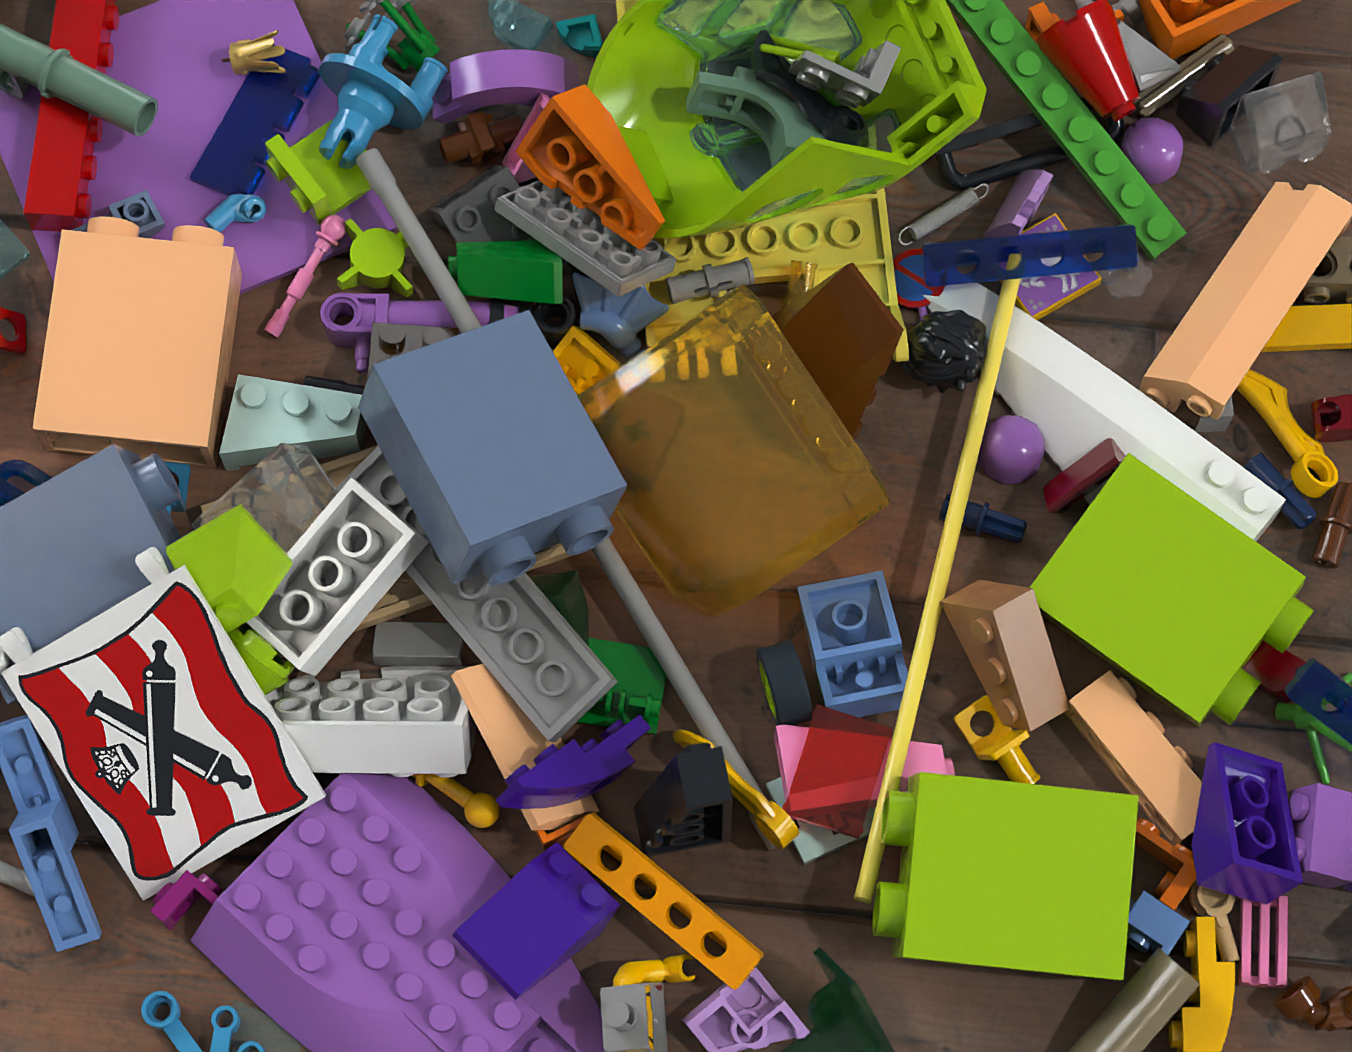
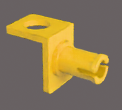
[953,695,1041,784]

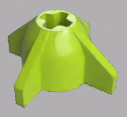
[337,218,413,298]

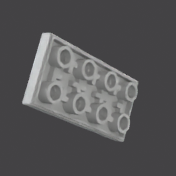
[494,180,676,297]

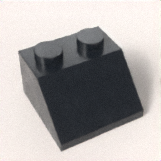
[1176,45,1283,147]

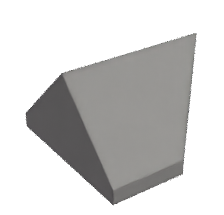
[1117,19,1181,91]

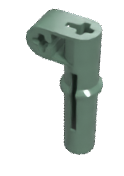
[0,23,158,137]

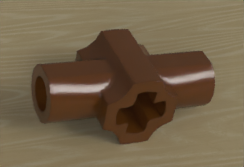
[438,112,522,167]

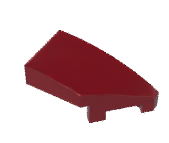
[1243,640,1334,703]

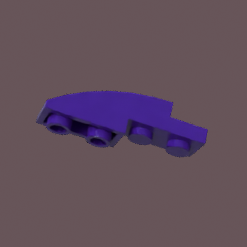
[496,715,651,809]

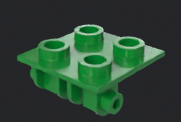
[576,637,666,735]

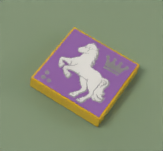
[984,213,1102,320]

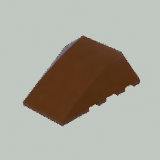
[738,262,904,467]

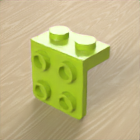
[265,119,372,225]

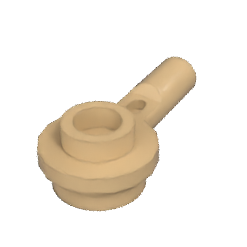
[1189,880,1240,962]

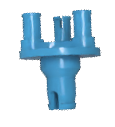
[319,14,448,169]

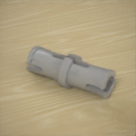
[666,257,755,304]

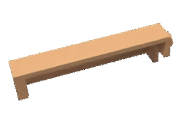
[1139,182,1352,420]

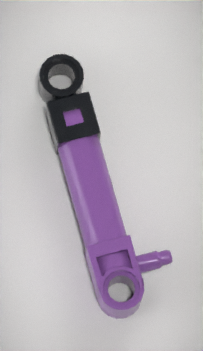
[320,293,577,374]

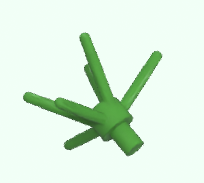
[1275,673,1352,785]

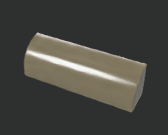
[1068,947,1200,1052]

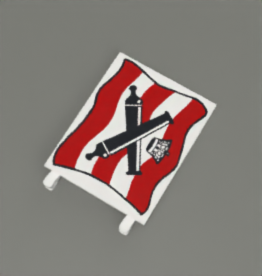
[0,547,326,901]

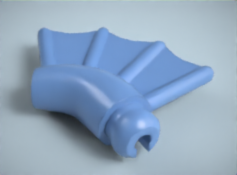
[572,272,669,357]

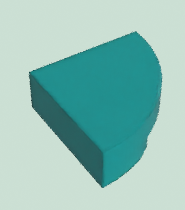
[556,14,603,57]

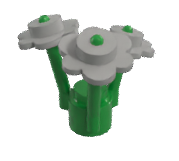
[344,0,441,72]

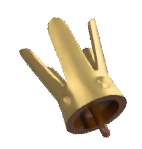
[222,30,286,75]

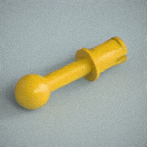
[412,774,500,828]

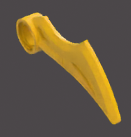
[1236,369,1339,498]
[673,729,800,850]

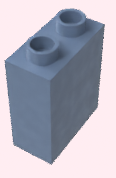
[358,310,628,586]
[0,444,194,706]

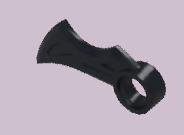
[752,30,868,146]

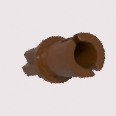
[1311,482,1352,569]

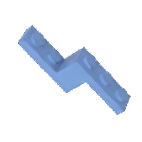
[0,714,102,952]

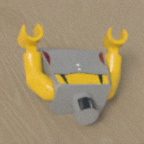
[600,954,695,1052]

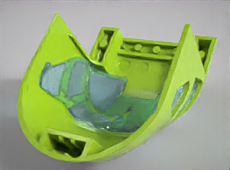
[587,0,987,238]

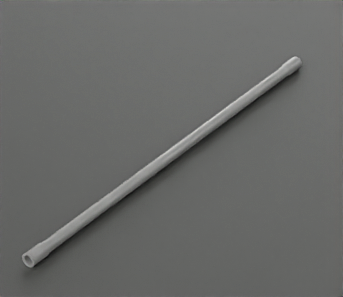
[356,148,776,851]

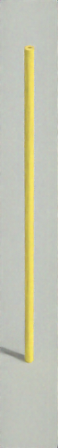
[854,254,1025,903]

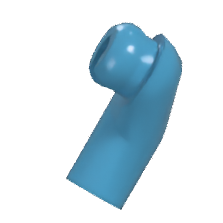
[203,194,267,233]

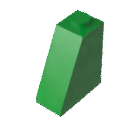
[448,241,563,304]

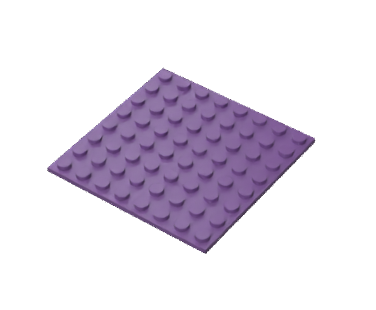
[0,0,398,295]

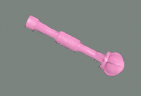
[264,215,346,338]

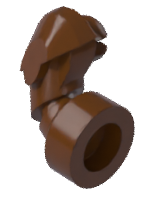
[1274,976,1352,1032]

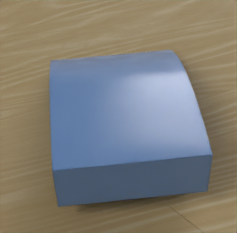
[797,570,908,724]

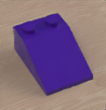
[1191,742,1303,905]
[452,843,620,1000]

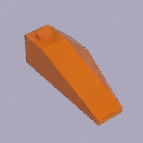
[515,84,665,250]

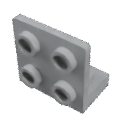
[789,40,901,109]

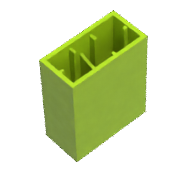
[1029,453,1314,728]
[872,772,1139,980]

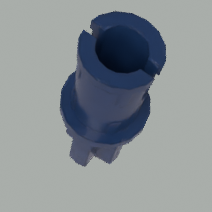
[1243,452,1317,530]
[939,493,1027,543]

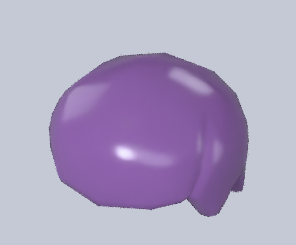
[1121,117,1183,184]
[978,415,1045,484]

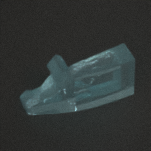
[488,0,554,51]

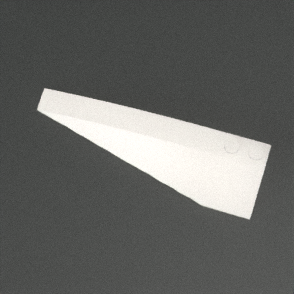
[923,262,1286,541]
[265,666,476,778]

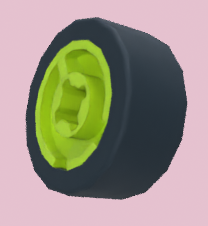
[756,640,813,726]

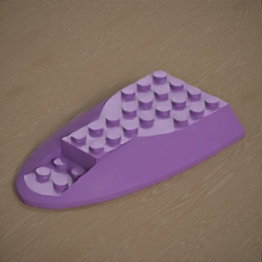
[191,773,604,1052]

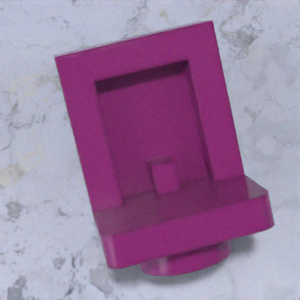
[150,870,223,931]

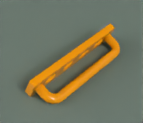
[564,813,764,990]

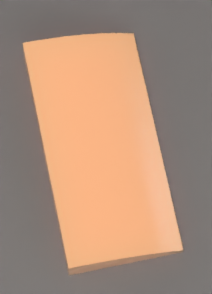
[451,664,599,830]

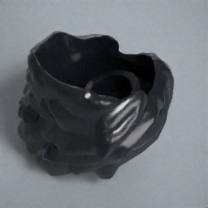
[901,309,986,393]

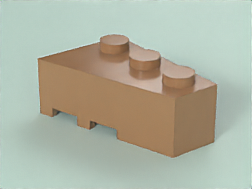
[939,580,1070,732]

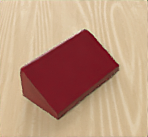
[1043,438,1126,513]

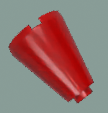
[1036,0,1139,121]

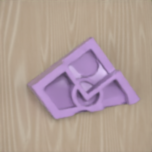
[980,169,1053,249]
[681,968,810,1052]

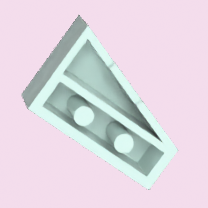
[219,374,367,471]

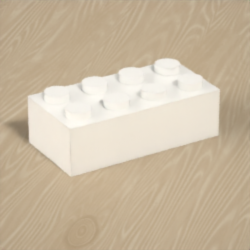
[246,478,429,676]

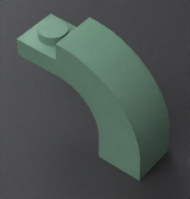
[685,66,824,168]

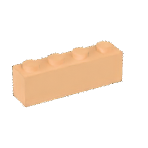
[1064,670,1202,846]

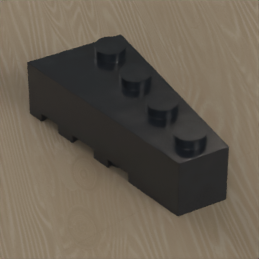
[634,743,733,857]

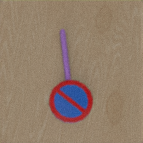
[893,248,948,321]

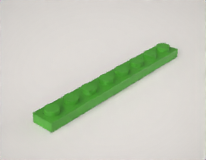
[945,0,1187,261]

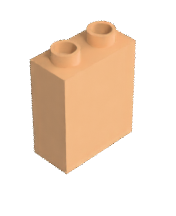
[32,217,242,468]

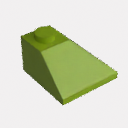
[166,504,292,633]

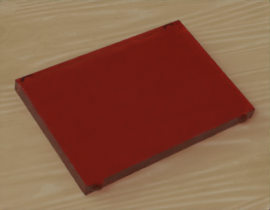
[782,705,893,839]

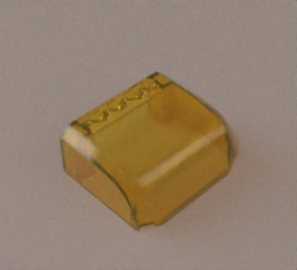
[577,283,891,617]

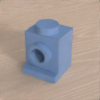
[1127,891,1190,955]

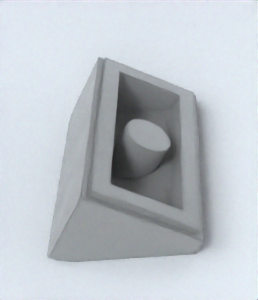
[372,622,463,666]

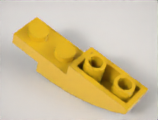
[1168,917,1235,1052]

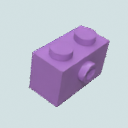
[1289,783,1352,889]

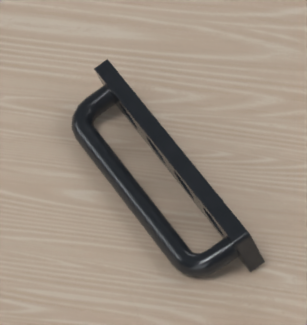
[927,98,1124,190]

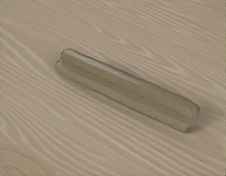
[1133,34,1235,118]

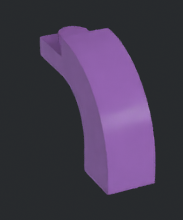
[432,49,579,124]

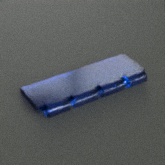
[190,44,320,196]

